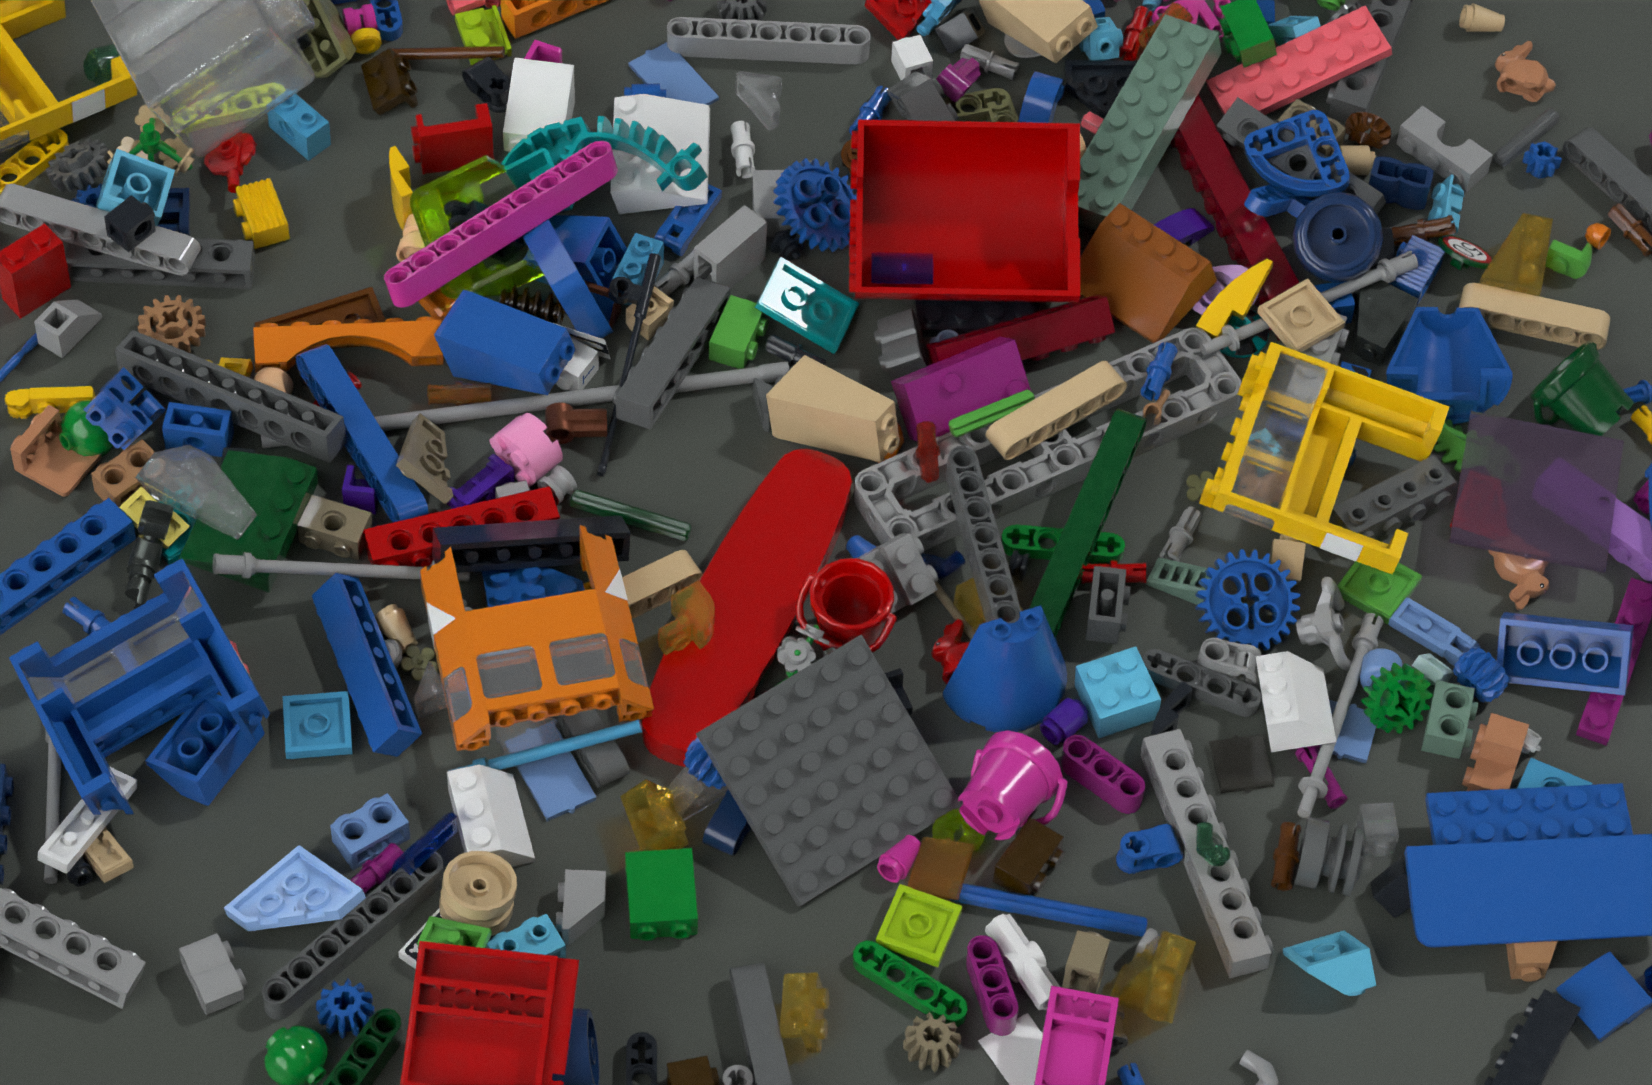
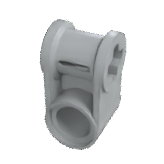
[1196,638,1261,685]

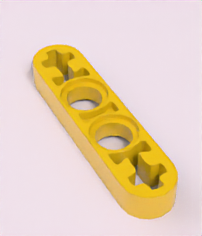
[0,129,69,194]

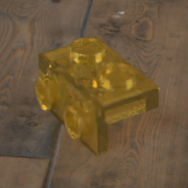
[780,972,829,1053]

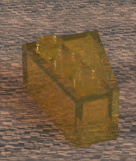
[1479,213,1553,296]
[1110,930,1196,1023]

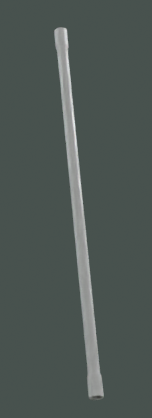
[261,361,789,449]

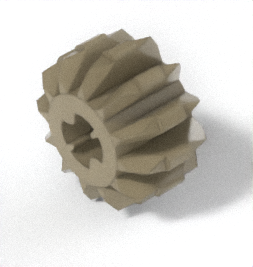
[903,1012,961,1073]

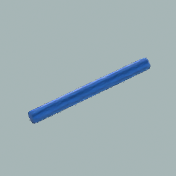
[949,882,1148,937]

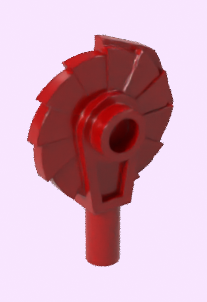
[204,131,257,193]

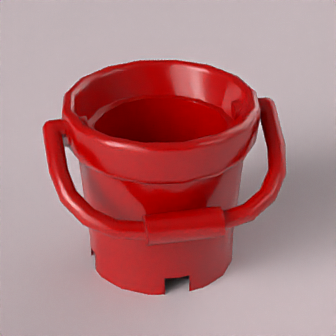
[795,558,897,653]

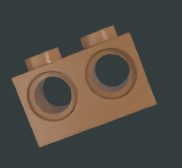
[91,439,168,507]

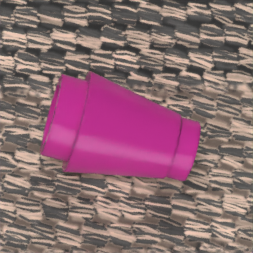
[877,835,921,883]

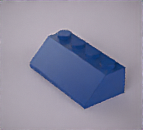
[1497,612,1634,695]

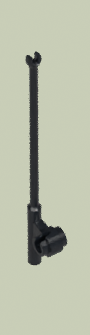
[597,253,661,477]

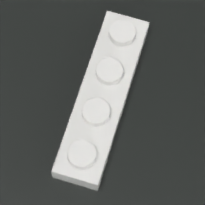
[37,767,137,874]

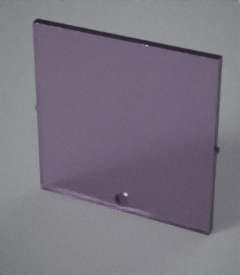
[1449,411,1624,573]

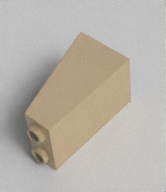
[979,0,1098,63]
[766,355,900,462]

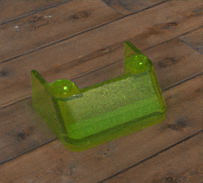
[410,155,544,300]

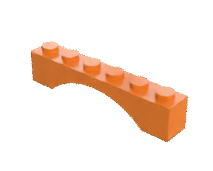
[253,316,444,373]

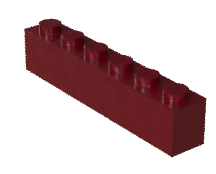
[926,294,1115,365]

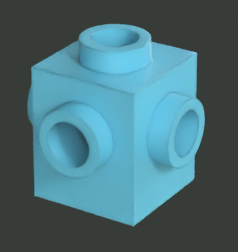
[1079,17,1123,60]

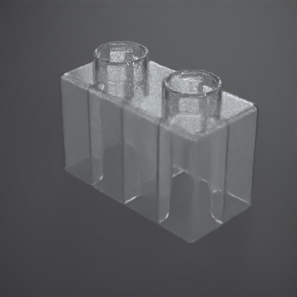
[91,0,315,158]

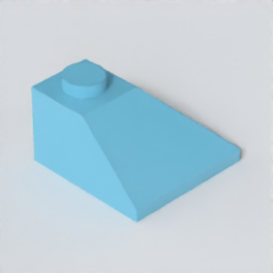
[1283,930,1376,996]

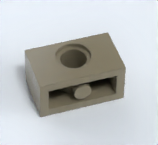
[297,495,373,560]

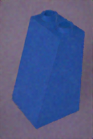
[434,290,576,395]

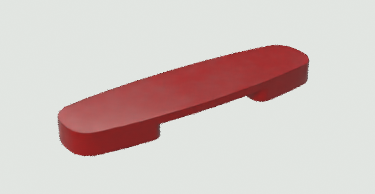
[641,448,852,768]

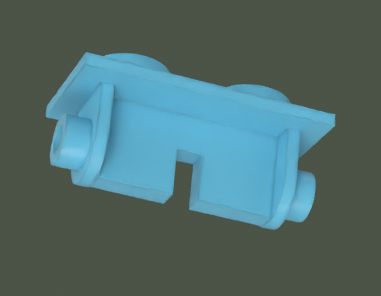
[1428,174,1464,236]

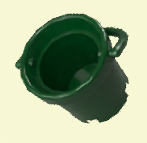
[1531,341,1634,444]

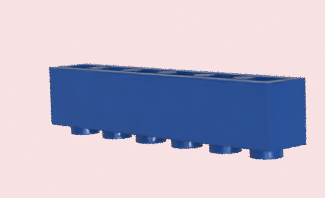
[312,573,422,757]

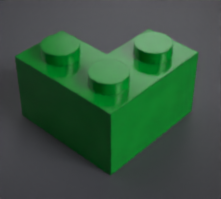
[1218,0,1277,67]

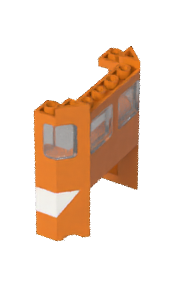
[420,525,654,751]

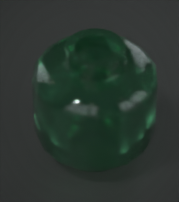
[83,44,130,85]

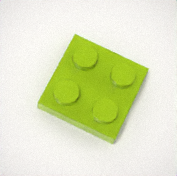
[876,884,963,967]

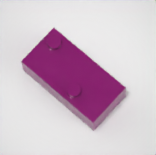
[891,337,1031,443]

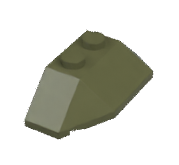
[282,0,356,78]

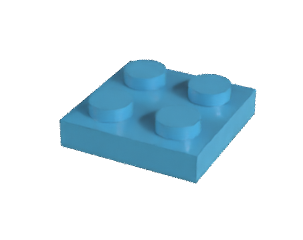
[283,691,353,759]

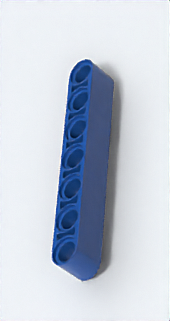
[296,344,429,523]

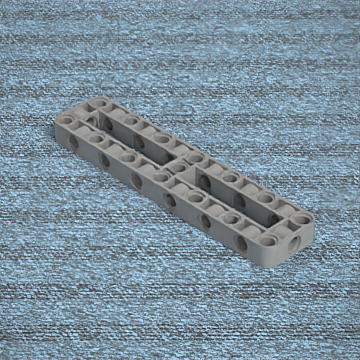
[853,327,1241,551]

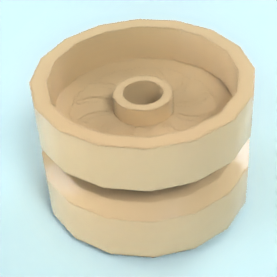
[439,851,517,936]

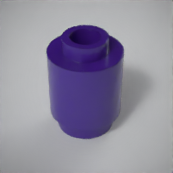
[1040,698,1088,745]

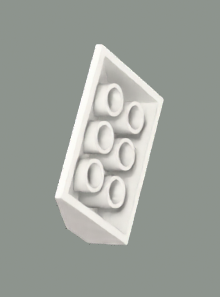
[610,94,710,214]

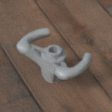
[1296,577,1352,671]

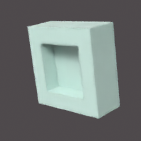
[1412,653,1454,685]

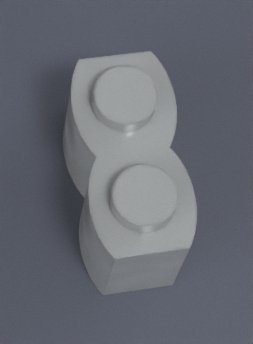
[179,933,248,1015]

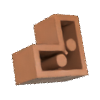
[1462,713,1529,791]

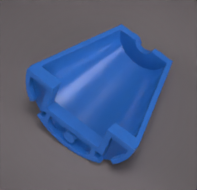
[1386,307,1513,424]
[942,605,1067,732]

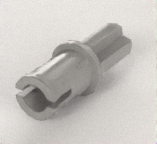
[960,44,1019,81]
[1159,506,1202,562]

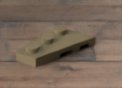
[396,413,453,504]

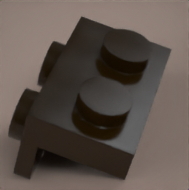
[361,48,418,115]

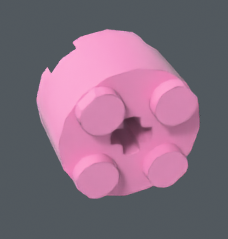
[489,413,563,487]

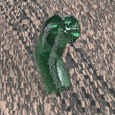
[1196,822,1231,867]

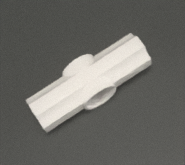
[985,914,1060,1010]

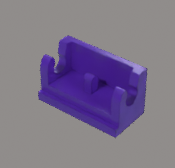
[446,454,515,509]

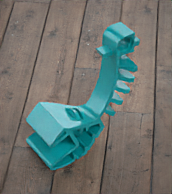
[501,116,708,212]

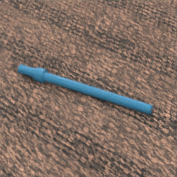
[448,719,642,771]

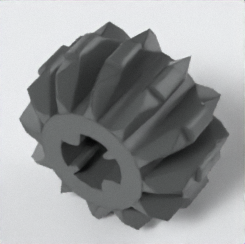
[717,0,767,21]

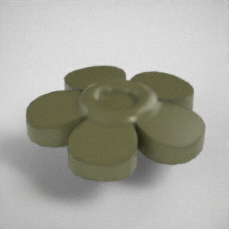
[1186,471,1214,502]
[400,645,438,681]

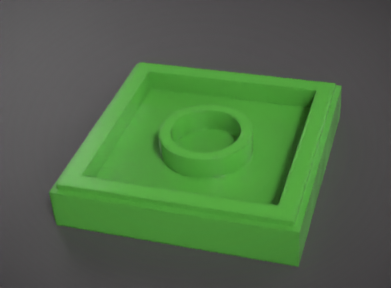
[1338,561,1422,625]

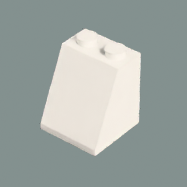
[503,58,575,152]

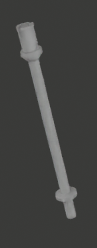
[1200,250,1418,356]
[212,552,470,582]
[1297,613,1383,818]

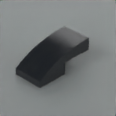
[1150,681,1193,736]

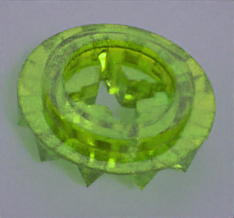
[932,808,985,858]

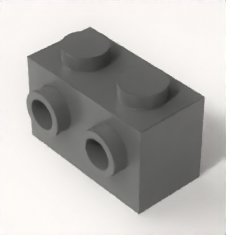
[1085,566,1130,644]

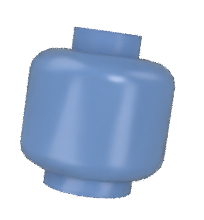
[1360,648,1402,688]

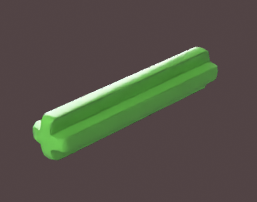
[948,390,1035,437]

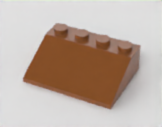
[1080,203,1217,343]

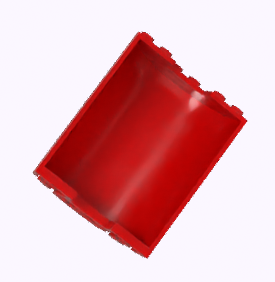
[849,120,1080,302]

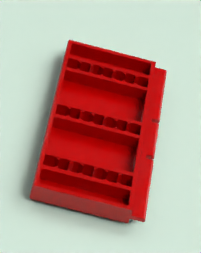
[400,941,579,1085]

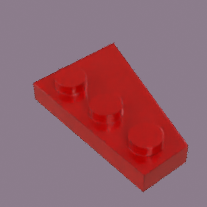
[864,0,932,40]

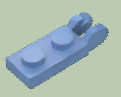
[1388,597,1481,666]

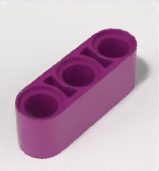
[1061,735,1145,814]
[966,935,1018,1036]

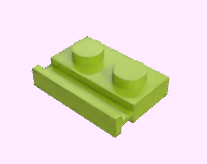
[455,5,512,65]

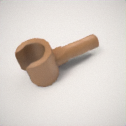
[1143,389,1170,425]

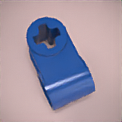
[1116,824,1183,874]

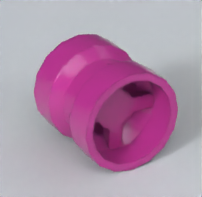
[342,3,377,37]

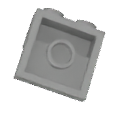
[858,533,938,613]

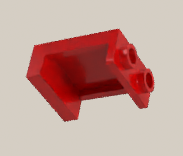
[411,103,494,174]

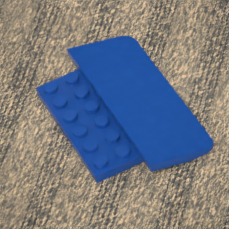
[1404,783,1652,947]

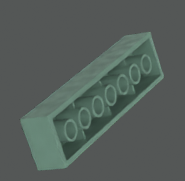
[1078,14,1221,231]

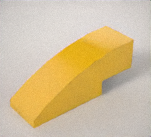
[1196,259,1273,339]

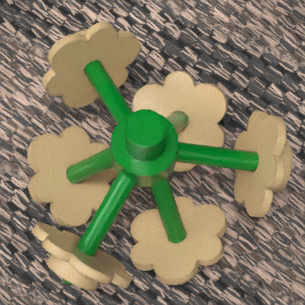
[107,105,195,177]

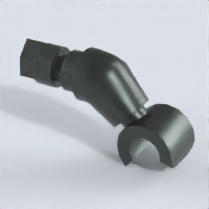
[125,500,174,609]

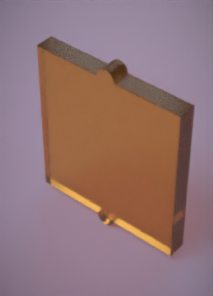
[908,837,975,900]

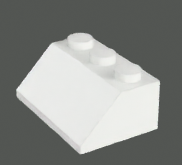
[1255,651,1336,752]
[447,764,535,867]

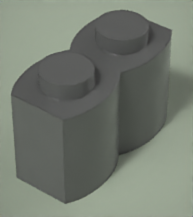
[874,308,928,380]

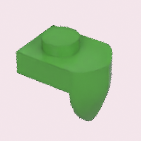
[1544,239,1592,279]

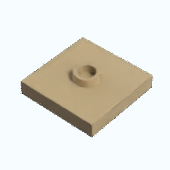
[1257,279,1345,352]

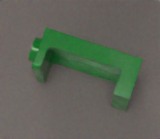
[625,848,698,941]

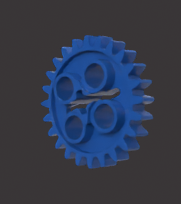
[773,158,856,252]
[1195,549,1300,651]

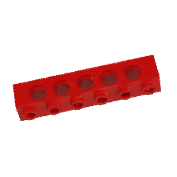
[364,486,560,578]

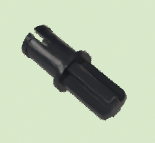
[765,334,826,367]

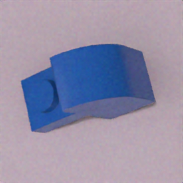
[1018,71,1066,123]

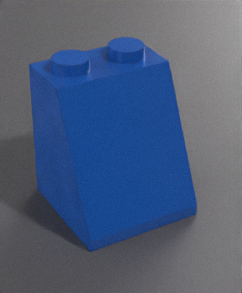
[523,215,627,289]

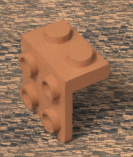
[10,405,101,497]

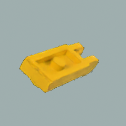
[4,386,95,419]

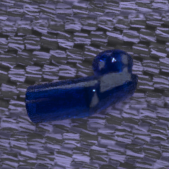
[921,551,965,579]

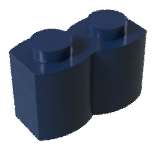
[1369,157,1434,210]

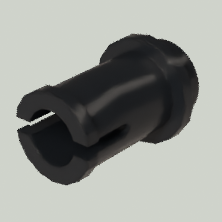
[67,856,93,887]

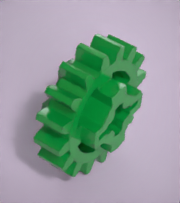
[1361,663,1432,734]

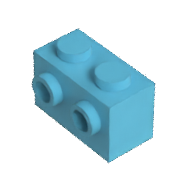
[487,914,566,958]

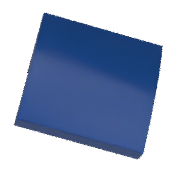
[1556,952,1652,1042]

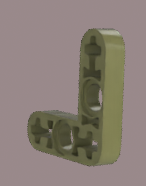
[942,88,1019,122]

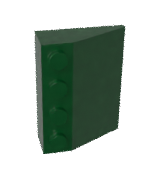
[179,450,318,593]

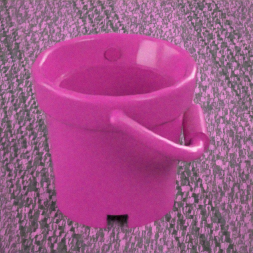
[958,730,1068,840]

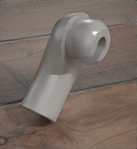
[1239,1050,1279,1085]

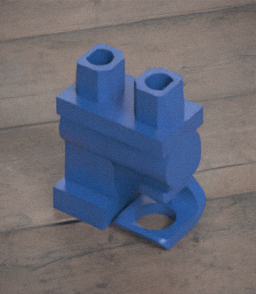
[83,367,166,450]

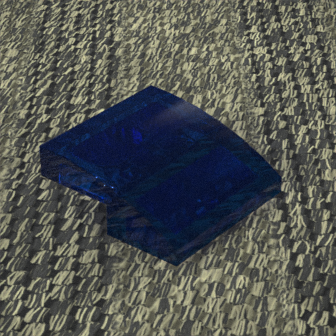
[871,252,933,284]
[392,812,457,875]

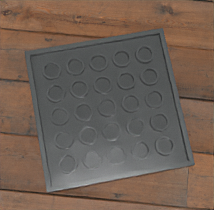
[696,634,962,906]

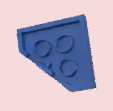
[481,567,584,607]

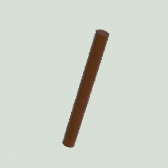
[386,46,505,60]

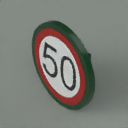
[1438,235,1495,271]

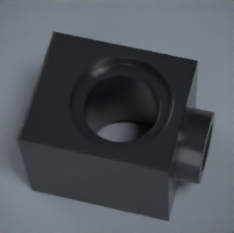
[104,195,156,252]

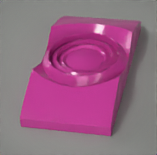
[1034,986,1119,1085]

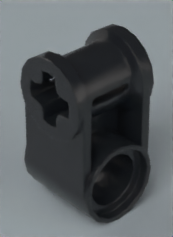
[462,56,511,113]

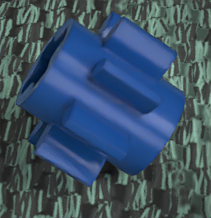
[1522,141,1562,179]

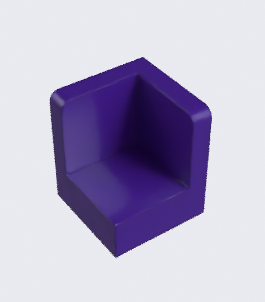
[342,465,379,515]

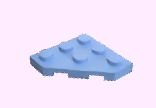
[224,845,366,932]

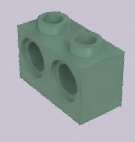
[1421,680,1478,759]

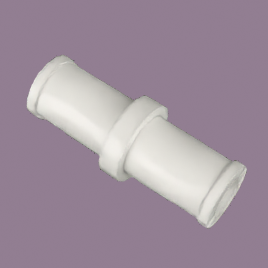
[731,121,755,178]

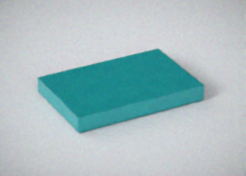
[755,257,860,354]

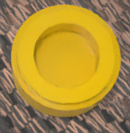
[351,28,382,54]

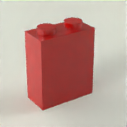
[0,223,71,319]

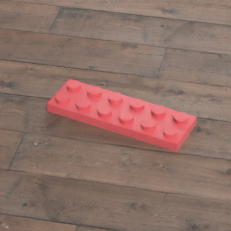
[1206,6,1393,115]

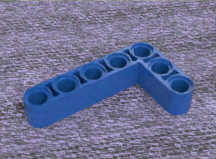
[522,219,613,339]

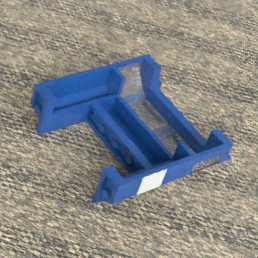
[9,559,270,815]

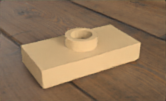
[82,827,134,883]

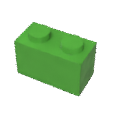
[709,295,769,369]

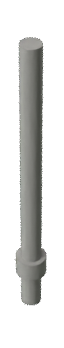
[44,731,61,884]

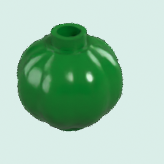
[59,400,113,457]
[264,1026,328,1085]

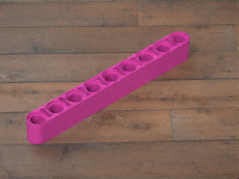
[384,141,618,307]

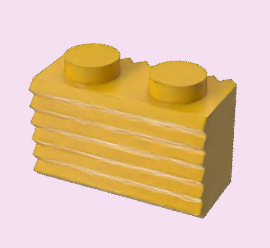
[232,178,290,249]

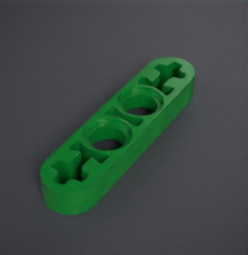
[1001,524,1125,564]
[853,941,968,1027]

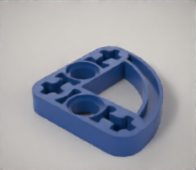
[1244,110,1350,197]

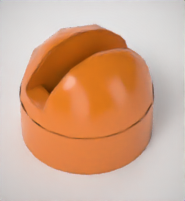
[1585,223,1611,250]

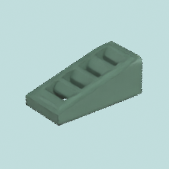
[1146,557,1210,605]

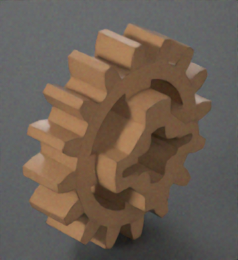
[138,295,206,353]

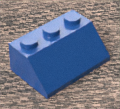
[145,694,265,806]

